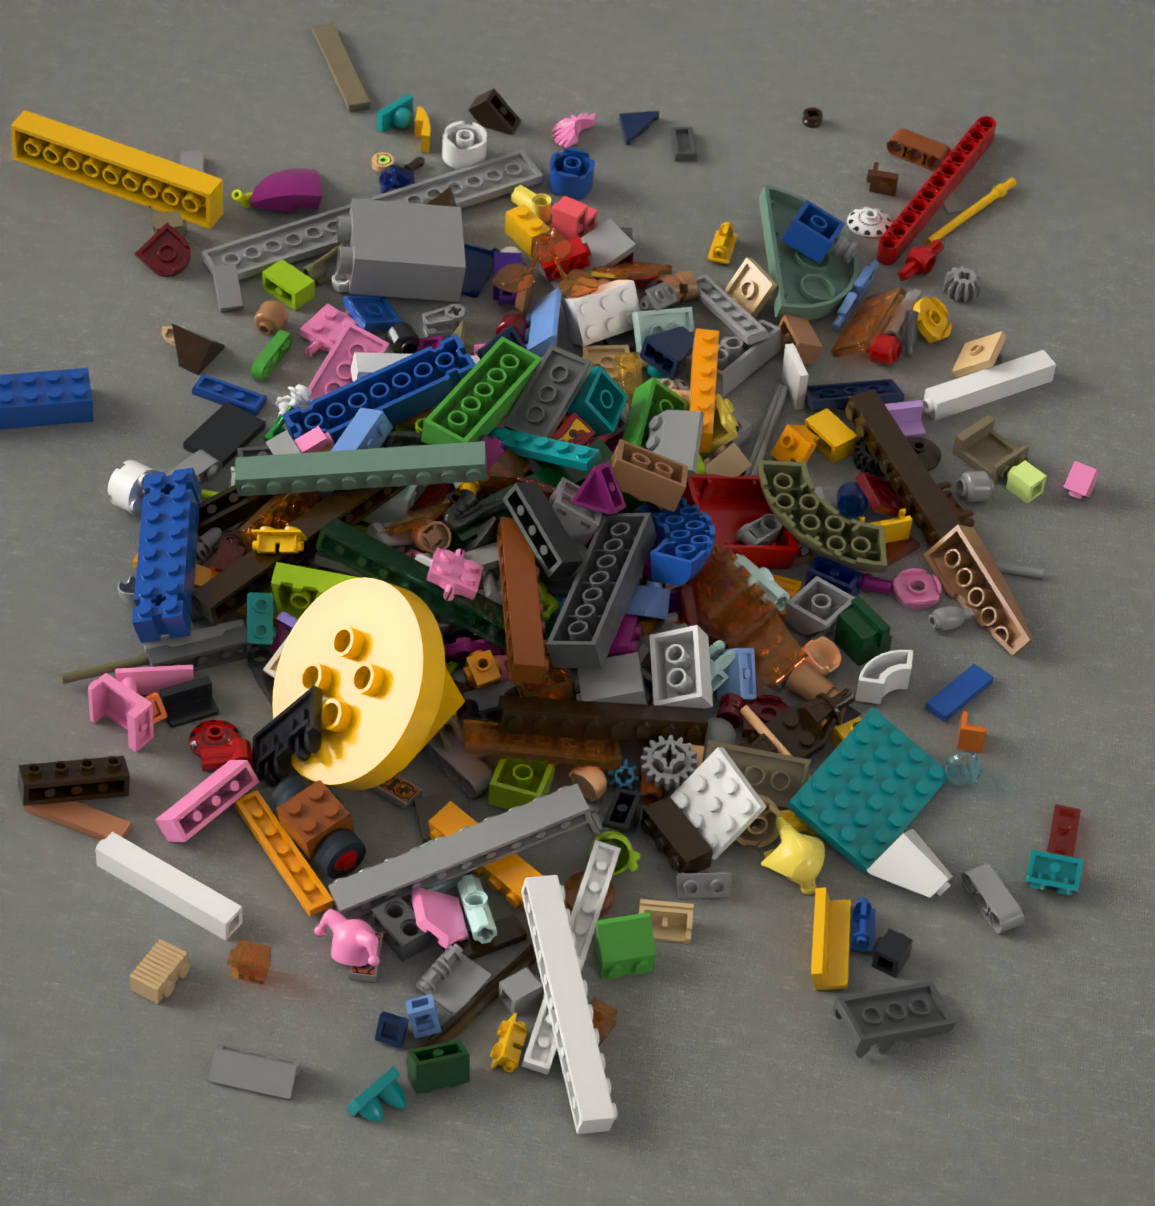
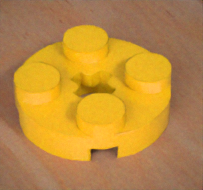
[913,296,952,344]

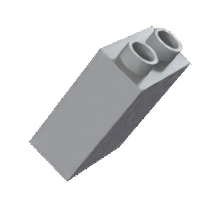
[336,198,466,302]

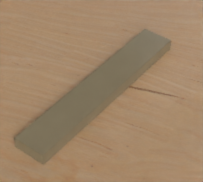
[312,23,370,111]

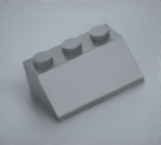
[646,410,705,478]

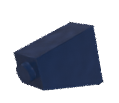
[639,326,695,380]

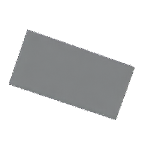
[537,219,637,298]

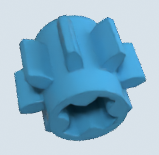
[605,757,639,789]

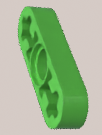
[251,329,293,382]

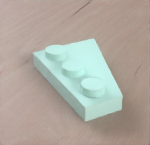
[632,307,695,358]

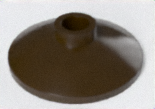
[907,437,941,471]

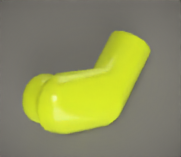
[231,189,253,208]

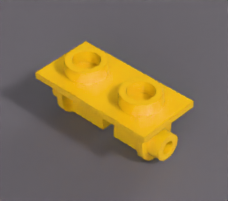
[707,222,738,265]
[251,526,307,554]
[490,1013,528,1072]

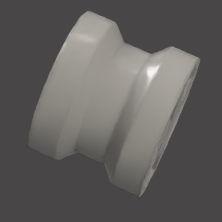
[831,235,858,264]

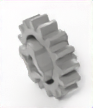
[640,735,698,790]

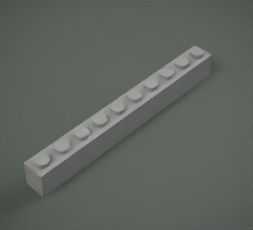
[328,783,591,920]

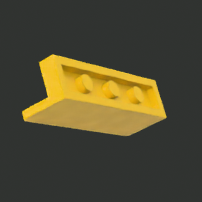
[811,887,852,990]

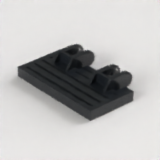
[252,685,322,787]

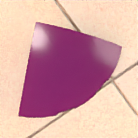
[250,168,322,213]

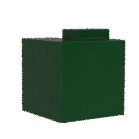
[834,596,892,666]

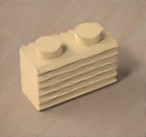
[130,939,190,1004]

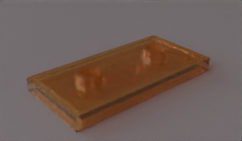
[831,287,906,357]

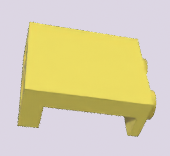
[699,393,738,458]

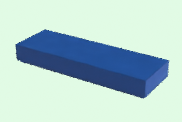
[192,374,267,416]
[925,663,994,722]

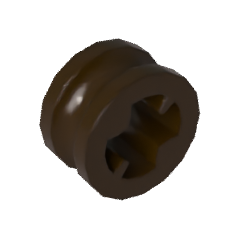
[802,107,823,128]

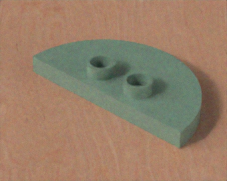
[759,185,859,320]

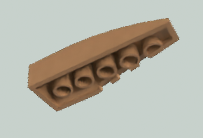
[924,524,1033,656]

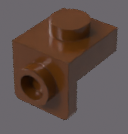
[866,162,899,196]

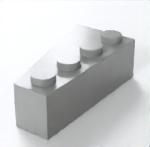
[686,319,781,397]

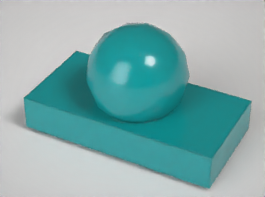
[377,93,414,133]

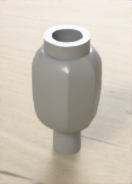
[928,606,973,631]

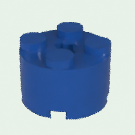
[549,148,595,200]

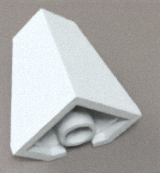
[866,829,953,898]

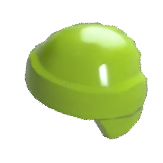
[589,831,641,876]

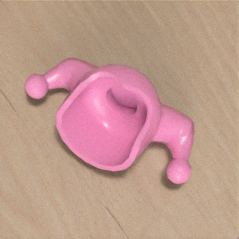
[314,909,380,966]

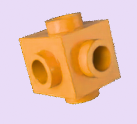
[462,650,502,690]

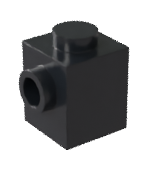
[871,928,913,978]

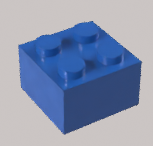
[781,200,845,264]

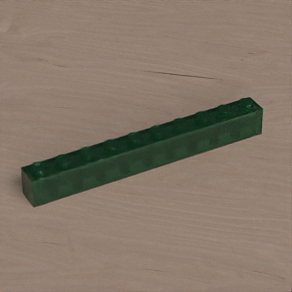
[315,518,551,652]

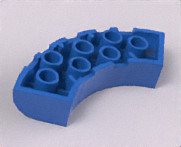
[635,497,715,586]

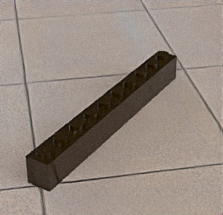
[191,485,408,625]

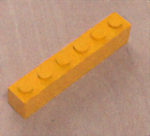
[688,328,719,453]
[428,801,567,916]

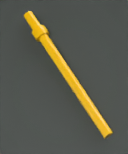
[925,178,1017,245]

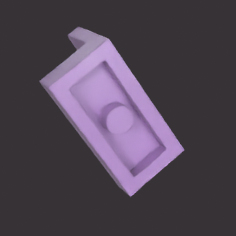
[885,400,926,438]

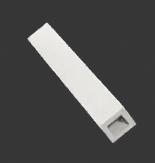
[922,350,1056,421]
[95,832,242,941]

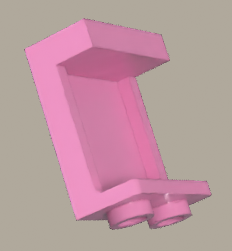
[88,673,154,752]

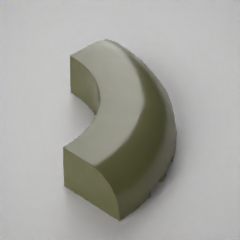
[757,460,887,573]

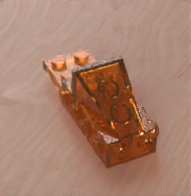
[683,544,809,688]

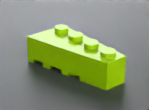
[271,562,360,620]

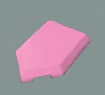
[410,887,469,949]

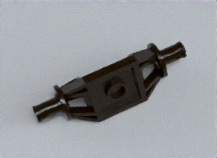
[739,688,855,759]

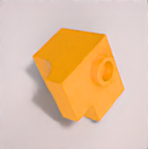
[770,424,819,463]

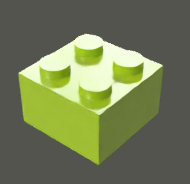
[488,746,556,810]

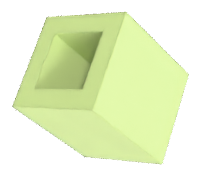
[1006,461,1047,504]

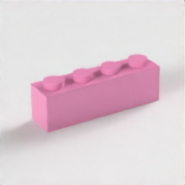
[155,760,259,842]

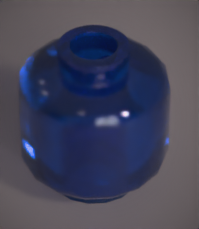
[836,482,868,518]

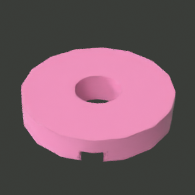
[892,568,942,610]

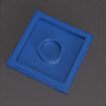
[342,295,404,331]

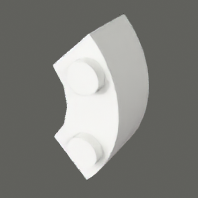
[855,650,913,704]

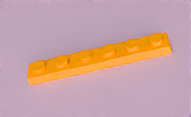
[234,790,334,917]

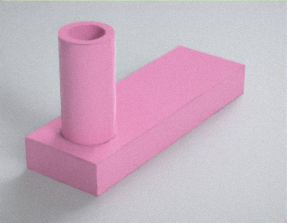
[115,665,194,695]

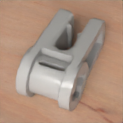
[422,304,465,338]

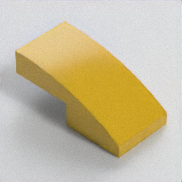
[414,106,430,153]

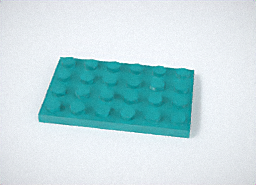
[786,707,951,875]

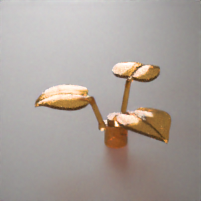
[491,227,599,298]

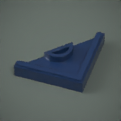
[619,111,659,145]

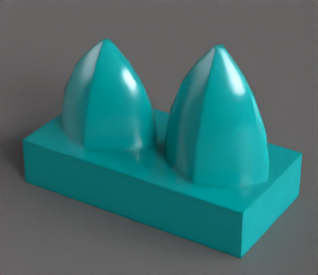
[346,1066,406,1122]

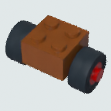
[269,776,366,879]

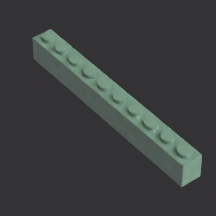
[235,441,487,496]

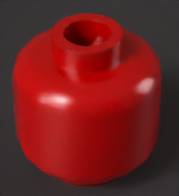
[866,333,902,365]

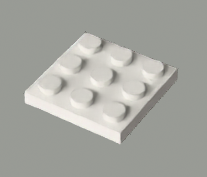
[670,747,767,860]

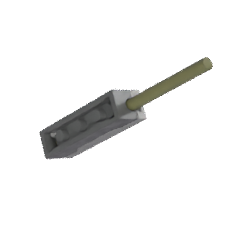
[61,619,254,684]

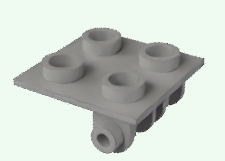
[415,944,492,1014]

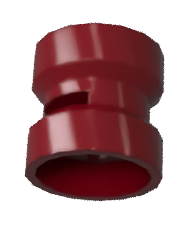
[716,693,745,729]

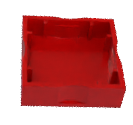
[682,474,799,569]

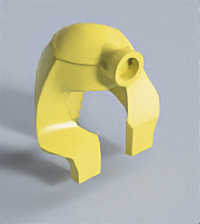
[761,816,825,895]

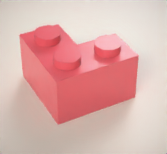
[550,196,598,244]

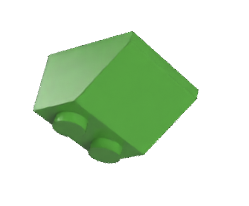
[593,912,656,980]

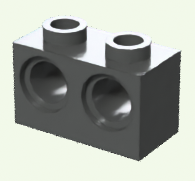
[371,895,431,962]

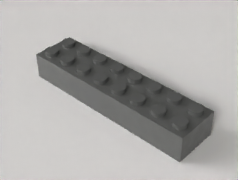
[546,513,657,669]

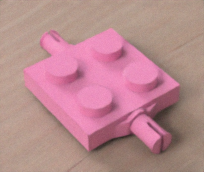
[299,303,359,357]
[426,547,484,601]

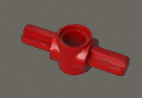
[897,239,944,281]

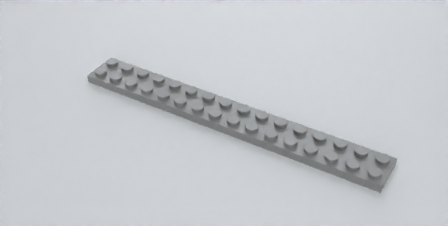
[201,150,543,280]

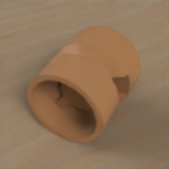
[656,270,698,307]
[411,520,451,554]

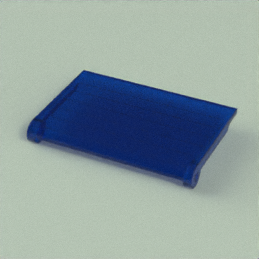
[461,244,500,298]

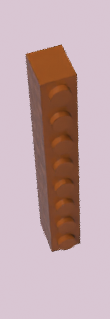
[496,517,549,684]

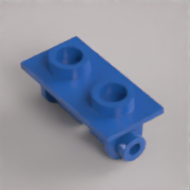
[850,897,876,953]

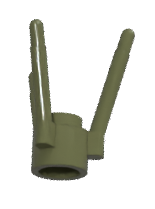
[303,242,347,285]

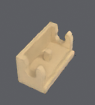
[638,899,694,944]

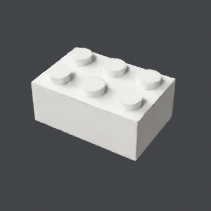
[561,278,641,346]
[649,625,713,709]

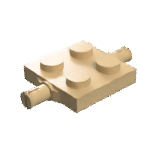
[582,345,648,384]

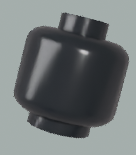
[385,322,420,354]

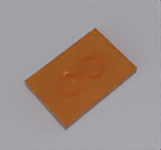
[591,262,672,280]

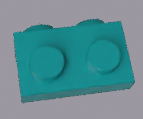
[246,592,276,647]
[1025,849,1084,895]

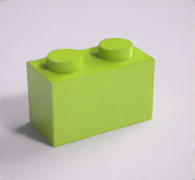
[262,259,315,311]

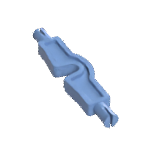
[831,259,879,331]

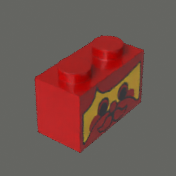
[551,412,596,446]

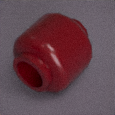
[496,314,529,341]

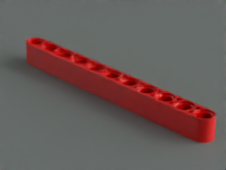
[876,116,996,266]

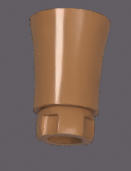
[785,660,841,701]

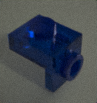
[379,164,415,194]

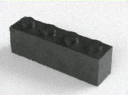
[502,482,584,578]

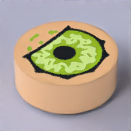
[372,152,394,173]

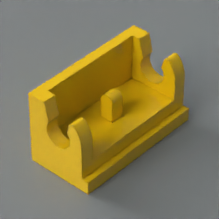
[858,509,912,543]

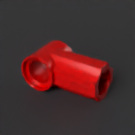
[200,738,253,771]

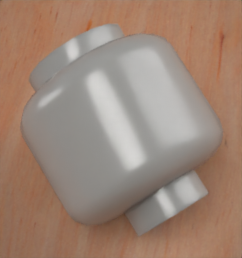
[956,471,994,503]

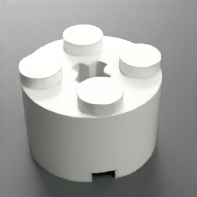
[442,121,487,171]
[108,460,160,516]

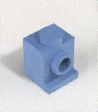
[406,994,442,1039]

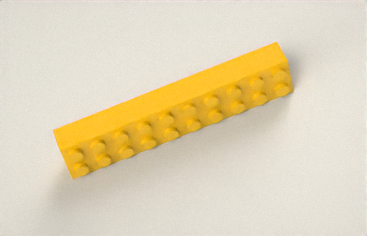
[11,110,223,230]

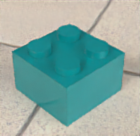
[567,365,629,437]

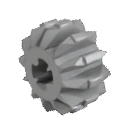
[944,265,983,303]

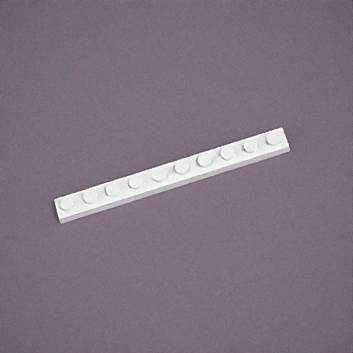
[521,840,621,1075]

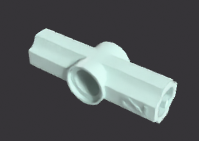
[726,553,790,612]
[457,874,497,944]

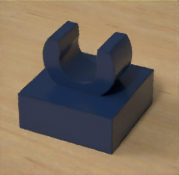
[374,1011,409,1048]

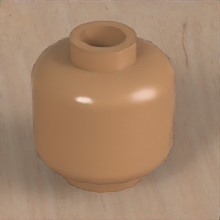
[254,300,288,335]

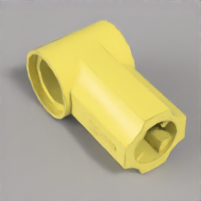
[511,185,552,223]

